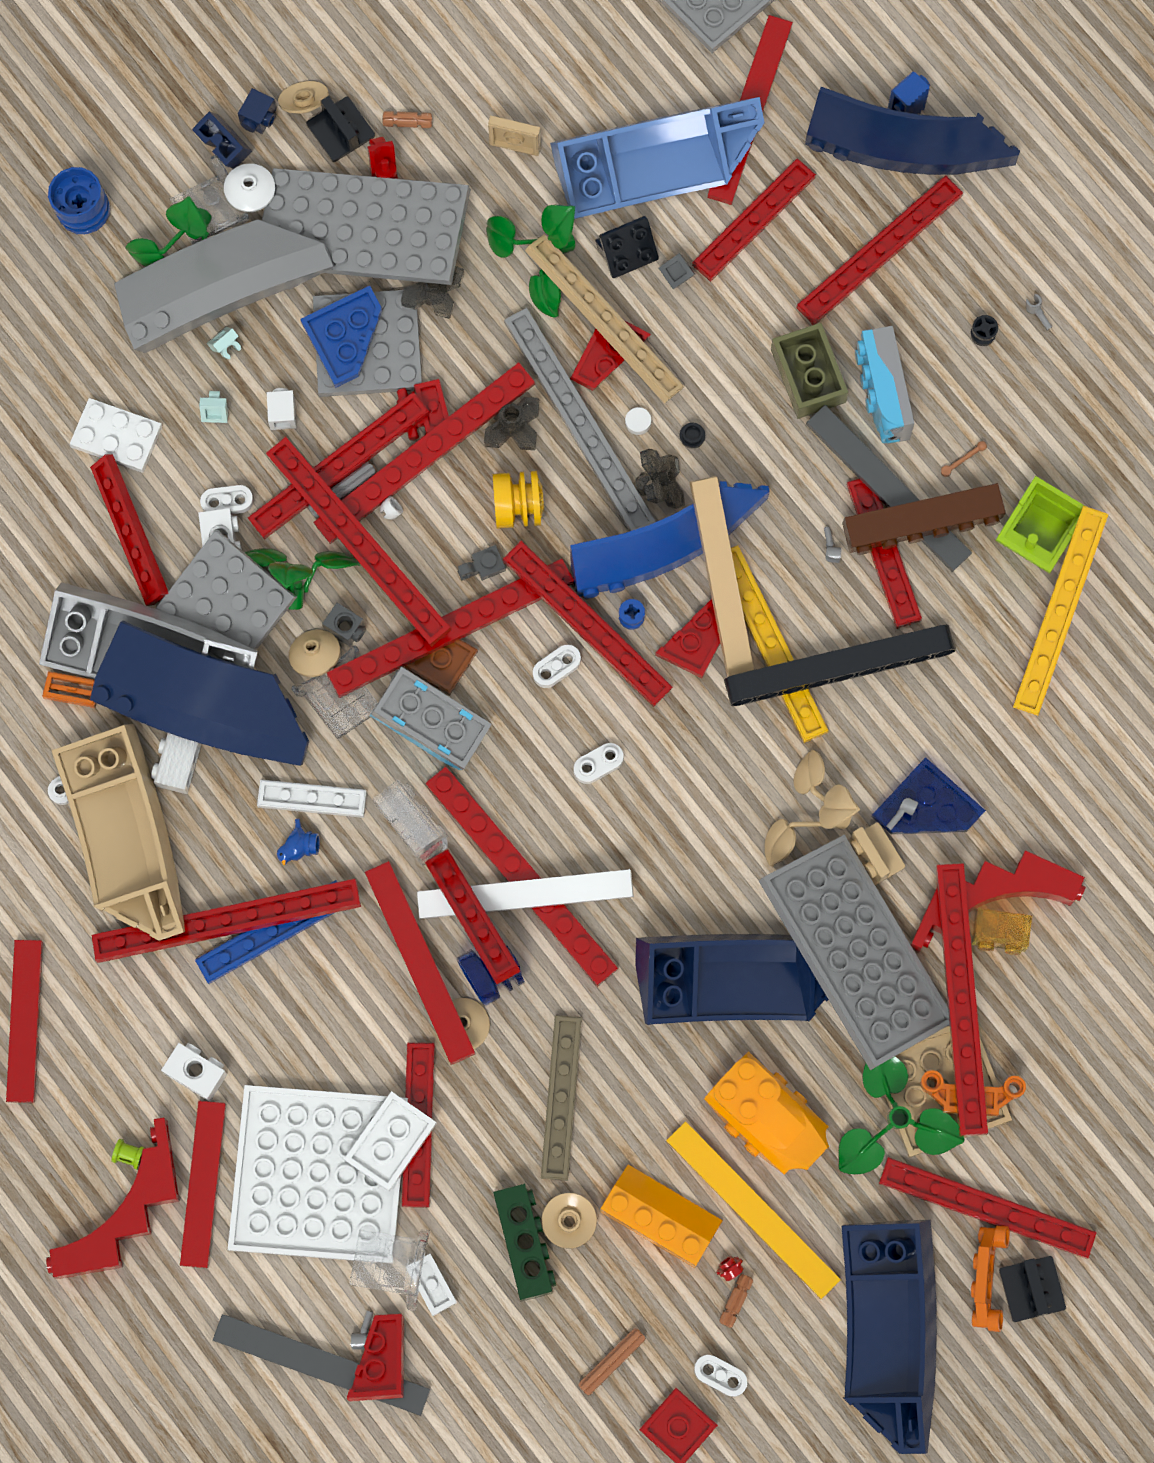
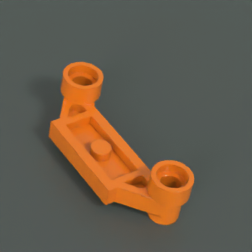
[920,1070,1026,1116]
[971,1225,1010,1332]

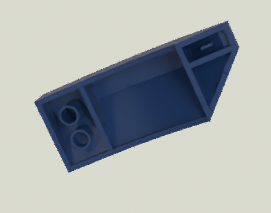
[805,87,1020,175]
[90,621,309,766]
[635,934,829,1025]
[841,1219,937,1454]

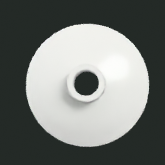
[224,164,275,212]

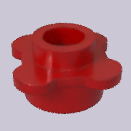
[716,1256,744,1281]

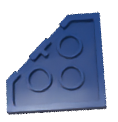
[300,286,382,388]

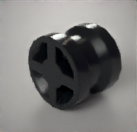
[970,315,998,346]

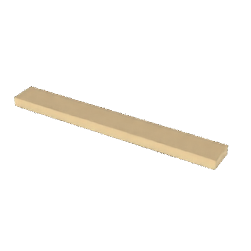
[525,234,684,404]
[689,476,754,677]

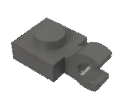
[457,545,506,581]

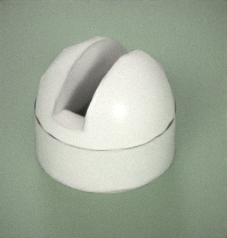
[380,496,403,520]

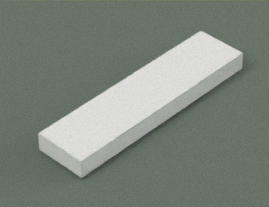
[257,780,367,818]

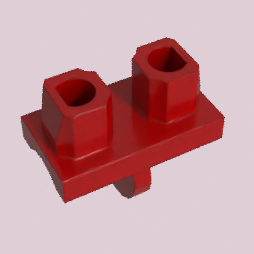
[367,137,398,179]

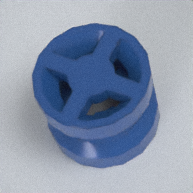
[619,599,645,630]

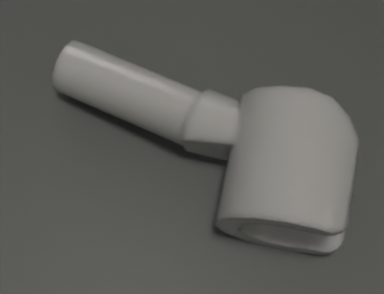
[1026,294,1052,330]
[824,527,841,563]
[886,798,918,830]
[351,1311,373,1350]

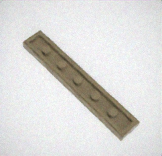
[541,1015,582,1181]

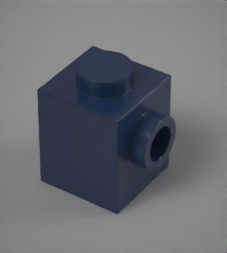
[238,88,277,134]

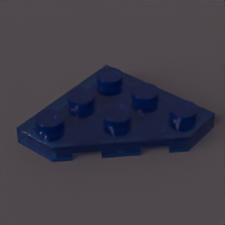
[871,757,986,835]

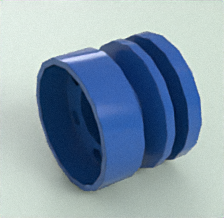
[48,167,110,234]

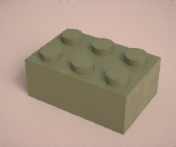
[771,323,848,419]

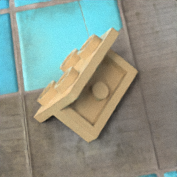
[848,822,905,886]

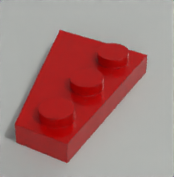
[570,320,651,391]
[655,599,721,678]
[347,1313,404,1401]

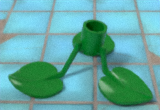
[125,196,212,267]
[486,204,575,318]
[245,548,361,610]
[838,1056,965,1175]

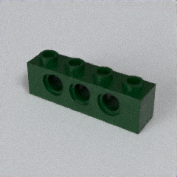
[493,1184,556,1302]

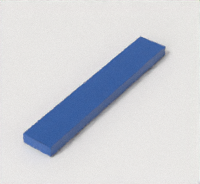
[195,880,337,984]

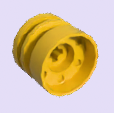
[492,471,544,529]

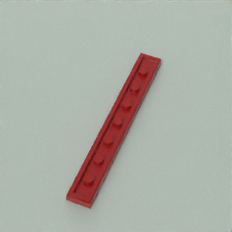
[707,15,793,205]
[796,175,963,325]
[248,392,430,540]
[502,540,673,707]
[365,861,476,1065]
[879,1157,1097,1259]

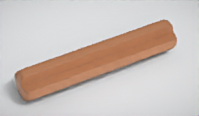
[578,1328,646,1396]

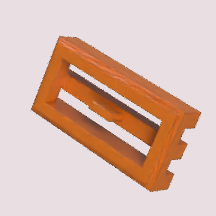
[42,671,96,708]

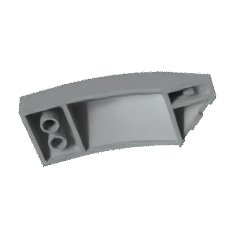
[114,220,335,353]
[39,582,258,679]

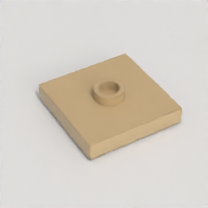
[488,115,541,156]

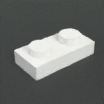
[406,1254,457,1316]

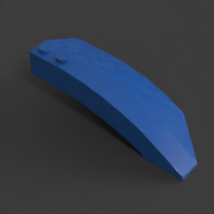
[570,481,770,599]

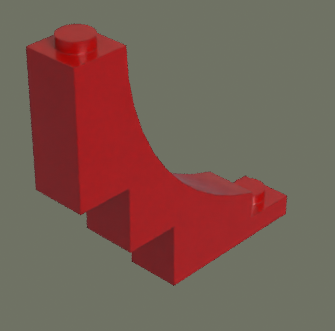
[911,850,1086,953]
[46,1117,180,1279]

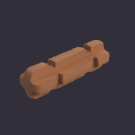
[382,111,432,128]
[719,1274,753,1328]

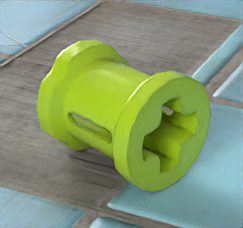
[111,1139,146,1170]

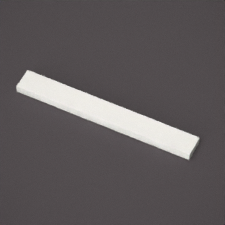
[417,869,634,919]

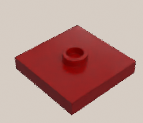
[639,1388,718,1463]

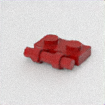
[397,379,449,440]

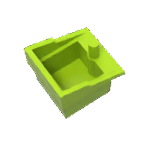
[995,476,1085,574]

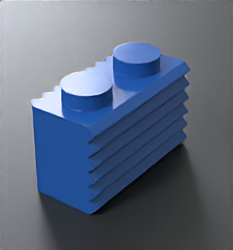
[888,71,930,114]

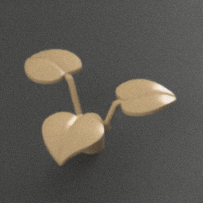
[765,750,860,867]

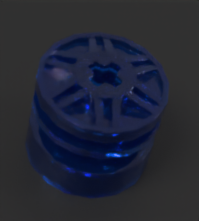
[456,944,525,1007]

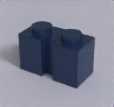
[192,111,252,169]

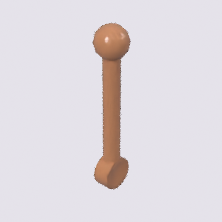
[941,441,987,477]

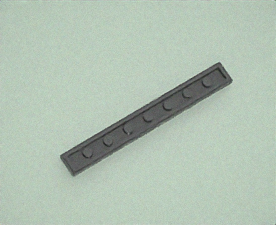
[806,405,972,572]
[212,1314,431,1416]

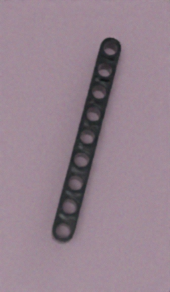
[724,624,956,706]

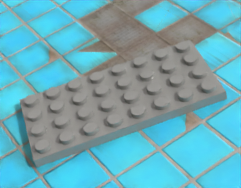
[262,168,471,285]
[759,834,950,1070]

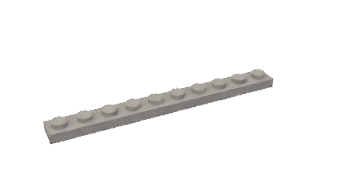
[504,308,656,531]

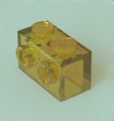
[972,908,1032,955]

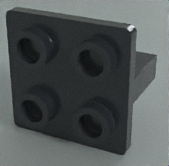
[306,96,375,162]
[595,216,659,278]
[999,1256,1066,1322]

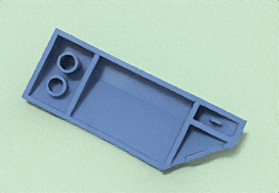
[550,97,765,219]

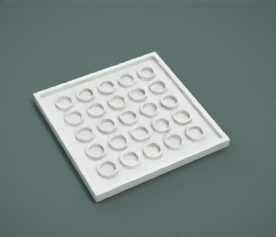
[228,1085,408,1264]

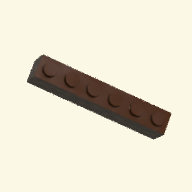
[842,483,1006,555]

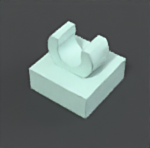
[207,327,241,359]
[199,391,228,423]

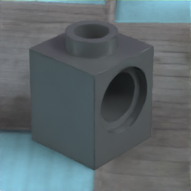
[659,253,695,289]
[322,603,366,647]

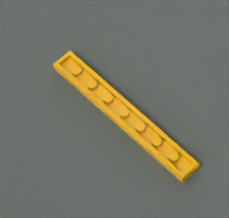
[1013,506,1109,716]
[731,545,828,743]
[666,1122,841,1300]

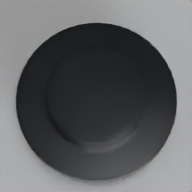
[679,423,705,449]

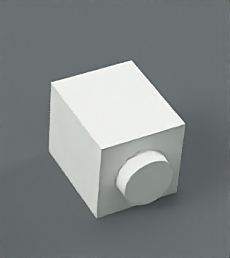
[267,388,296,430]

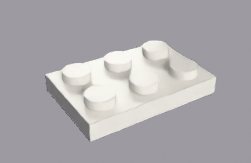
[70,398,163,473]
[344,1091,437,1192]

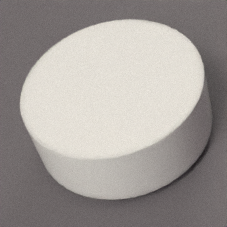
[625,407,651,435]

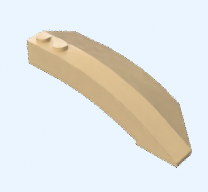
[51,724,185,941]

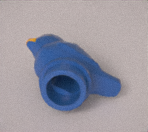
[276,819,320,865]

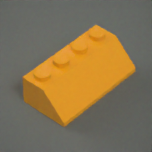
[600,1164,723,1268]

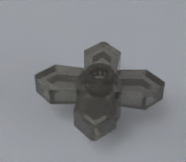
[401,266,464,319]
[484,397,540,450]
[635,448,685,509]

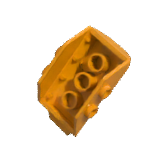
[704,1052,829,1175]

